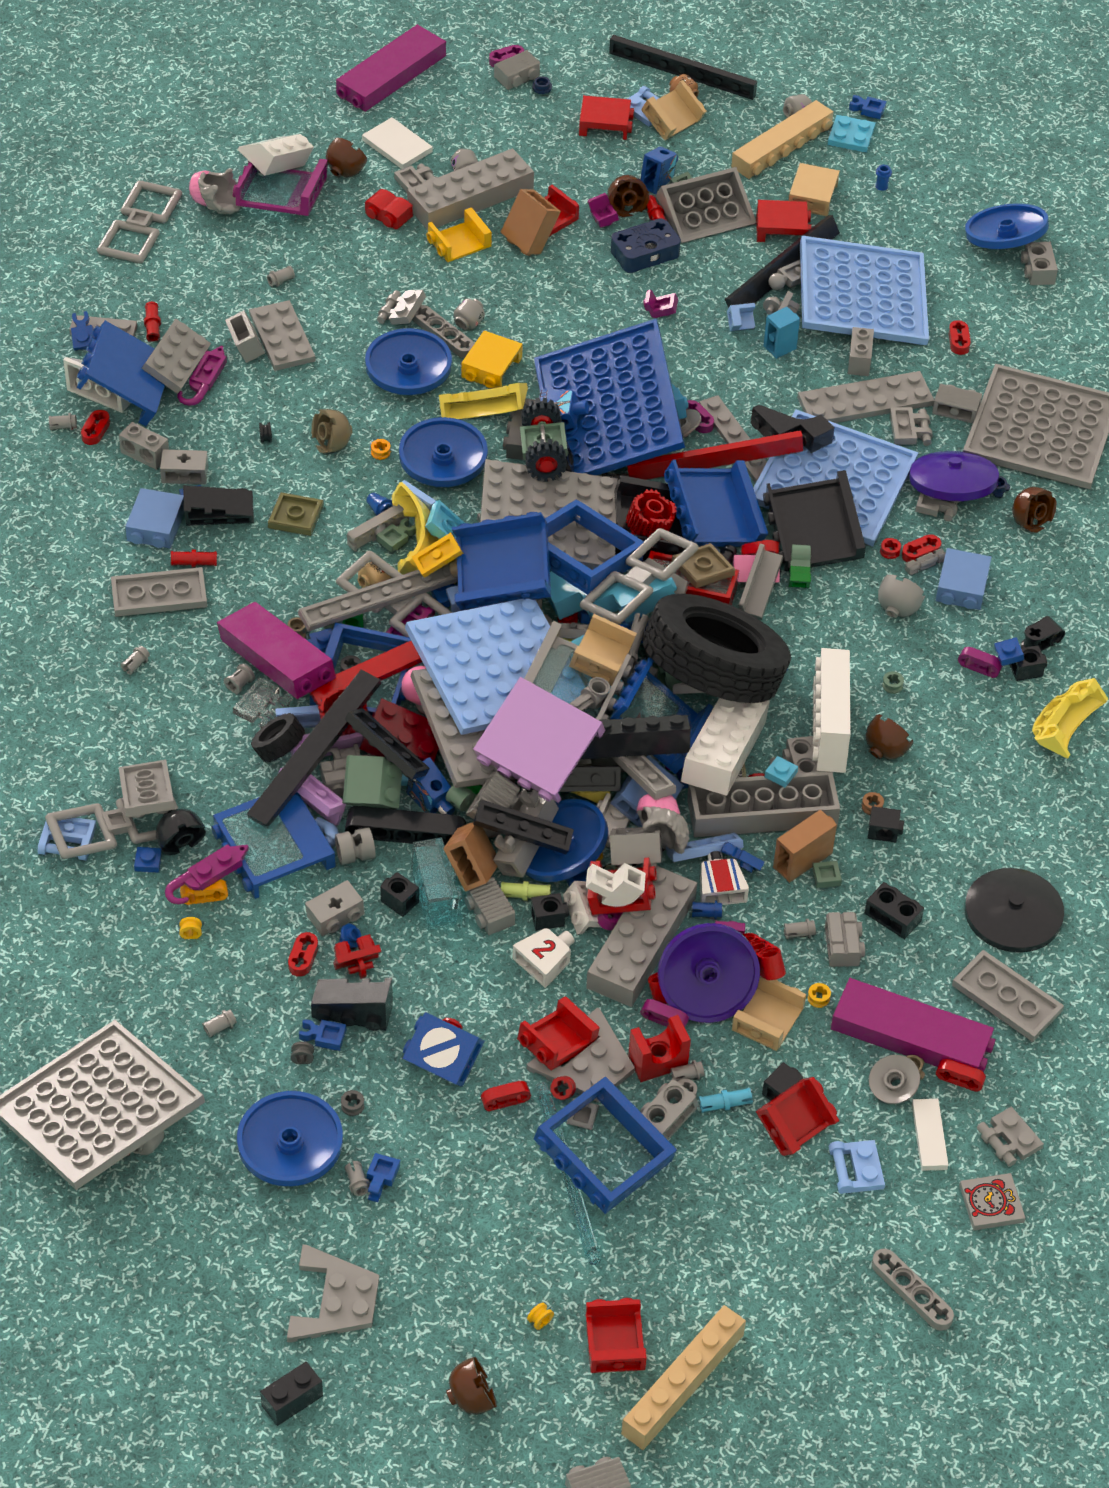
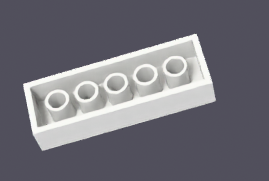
[812,648,850,773]
[681,698,770,796]

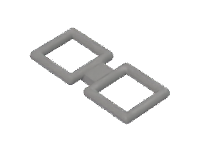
[97,180,182,264]
[580,528,699,625]
[336,551,453,637]
[45,797,179,859]

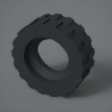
[251,713,305,762]

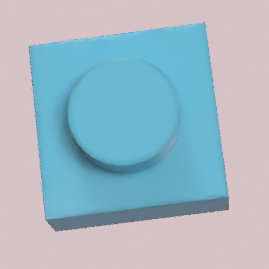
[764,756,798,788]

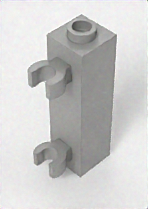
[493,788,559,877]

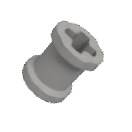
[224,664,255,695]

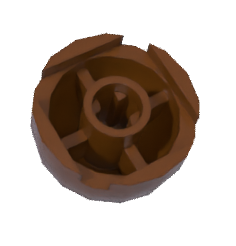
[325,138,367,177]
[607,175,649,217]
[1012,487,1057,533]
[865,714,914,760]
[446,1357,497,1415]

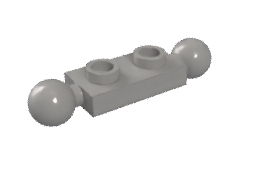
[769,260,801,290]

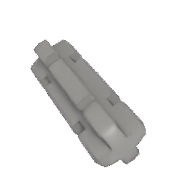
[905,549,946,575]

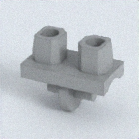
[763,291,800,315]

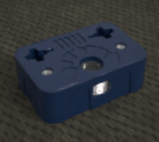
[611,218,681,273]

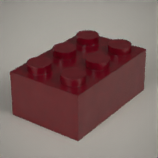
[359,698,439,762]

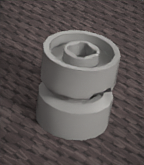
[335,827,376,865]

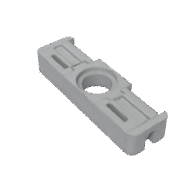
[347,504,410,552]

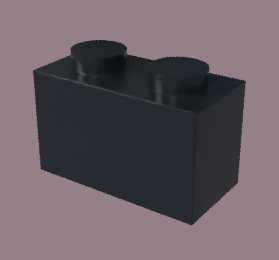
[260,1361,323,1426]

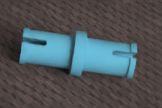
[699,1087,753,1113]

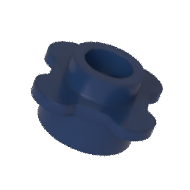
[992,476,1010,498]

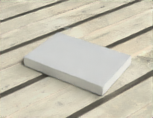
[362,117,433,169]

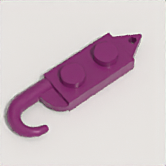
[177,345,227,406]
[165,844,249,904]

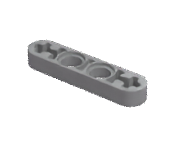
[413,305,474,358]
[872,1249,954,1331]

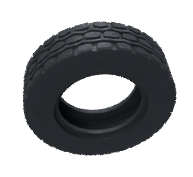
[642,594,791,703]

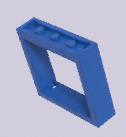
[545,499,644,595]
[309,622,413,716]
[534,1076,677,1214]

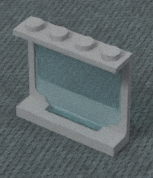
[524,621,632,720]

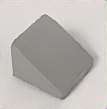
[567,1098,600,1130]

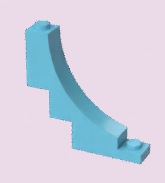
[547,571,677,623]

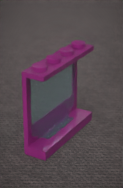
[233,159,328,216]

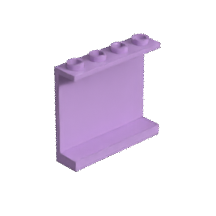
[473,677,605,803]

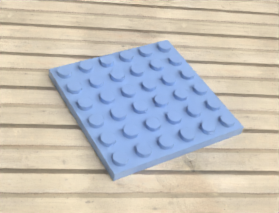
[800,236,929,345]
[753,409,919,546]
[405,598,585,735]

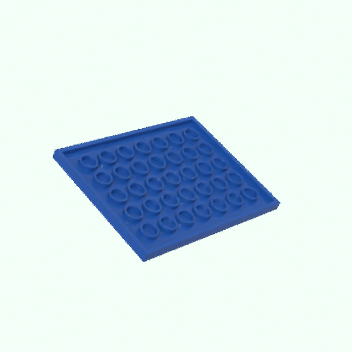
[534,319,685,476]

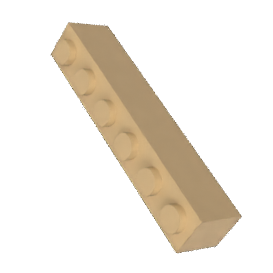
[731,100,834,179]
[621,1305,746,1450]

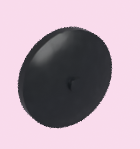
[965,868,1064,953]

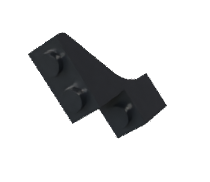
[750,405,835,453]

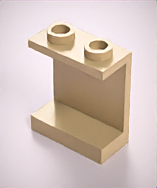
[641,80,706,140]
[789,163,840,216]
[569,614,637,686]
[732,976,806,1051]

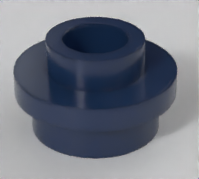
[532,76,552,94]

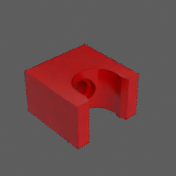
[628,1015,691,1083]

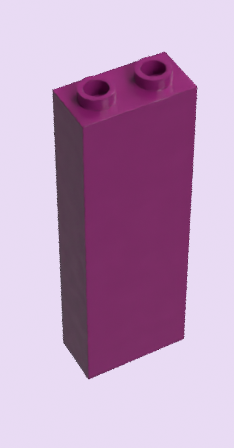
[336,24,446,112]
[217,602,336,699]
[831,978,996,1072]

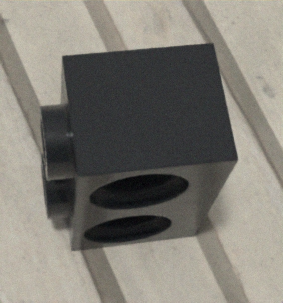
[864,882,924,940]

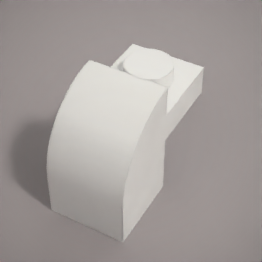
[586,863,646,907]

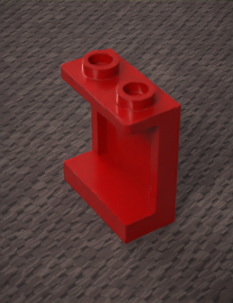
[579,95,634,140]
[544,185,579,237]
[756,200,811,242]
[587,857,657,915]
[517,996,600,1071]
[755,1077,839,1156]
[585,1298,647,1373]

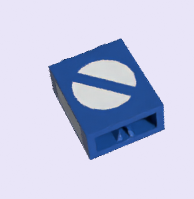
[403,1012,485,1087]

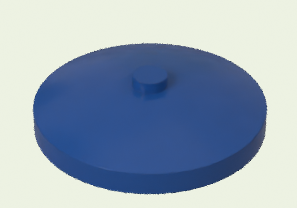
[965,204,1049,249]
[365,328,452,395]
[399,417,488,487]
[525,799,609,882]
[237,1091,343,1186]

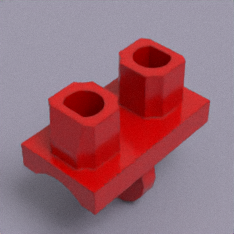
[333,935,381,979]

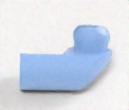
[315,817,339,847]

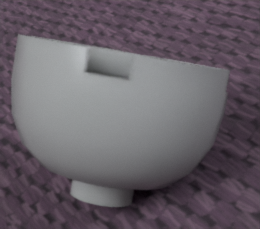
[878,575,925,618]

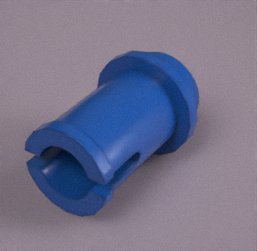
[875,164,892,191]
[692,900,722,920]

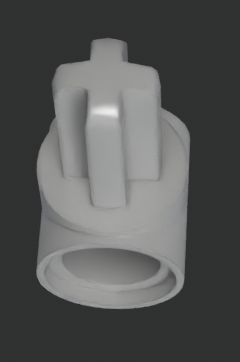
[570,677,610,711]

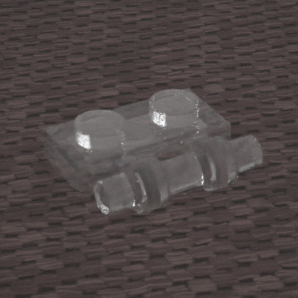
[233,677,293,728]

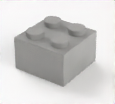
[610,826,662,868]

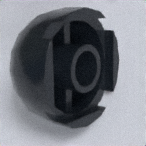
[156,809,206,855]

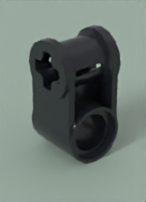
[1021,616,1065,651]

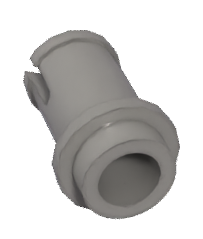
[267,266,295,287]
[49,413,77,430]
[120,646,150,675]
[784,919,816,939]
[202,1009,237,1038]
[670,1060,705,1082]
[345,1161,370,1196]

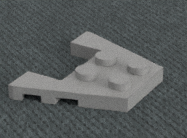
[526,1007,635,1102]
[287,1244,379,1342]

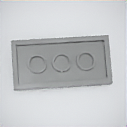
[249,300,316,371]
[141,319,211,394]
[111,567,207,617]
[118,760,175,818]
[952,950,1064,1042]

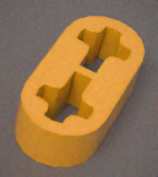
[180,879,228,905]

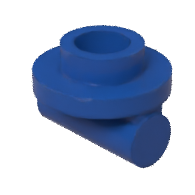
[339,923,361,948]

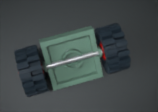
[520,398,568,482]

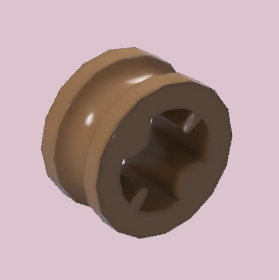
[862,792,884,815]

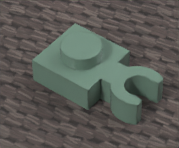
[376,518,416,553]

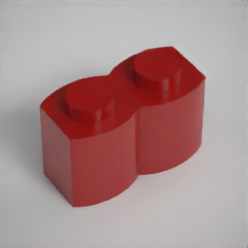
[365,189,413,229]

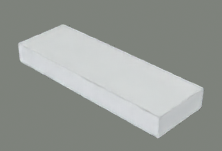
[912,1099,948,1171]

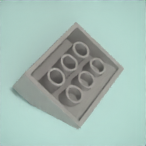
[656,167,757,244]

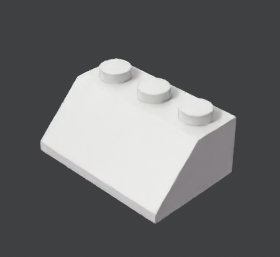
[238,134,314,176]
[63,357,131,413]

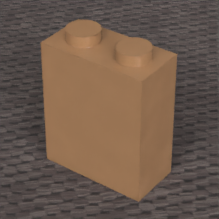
[501,189,561,256]
[773,810,837,883]
[443,822,498,892]

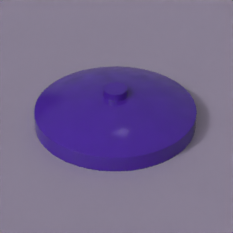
[909,451,999,501]
[658,923,760,1023]

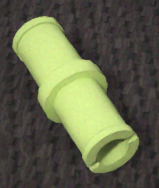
[501,881,551,901]

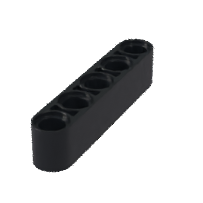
[345,806,466,847]

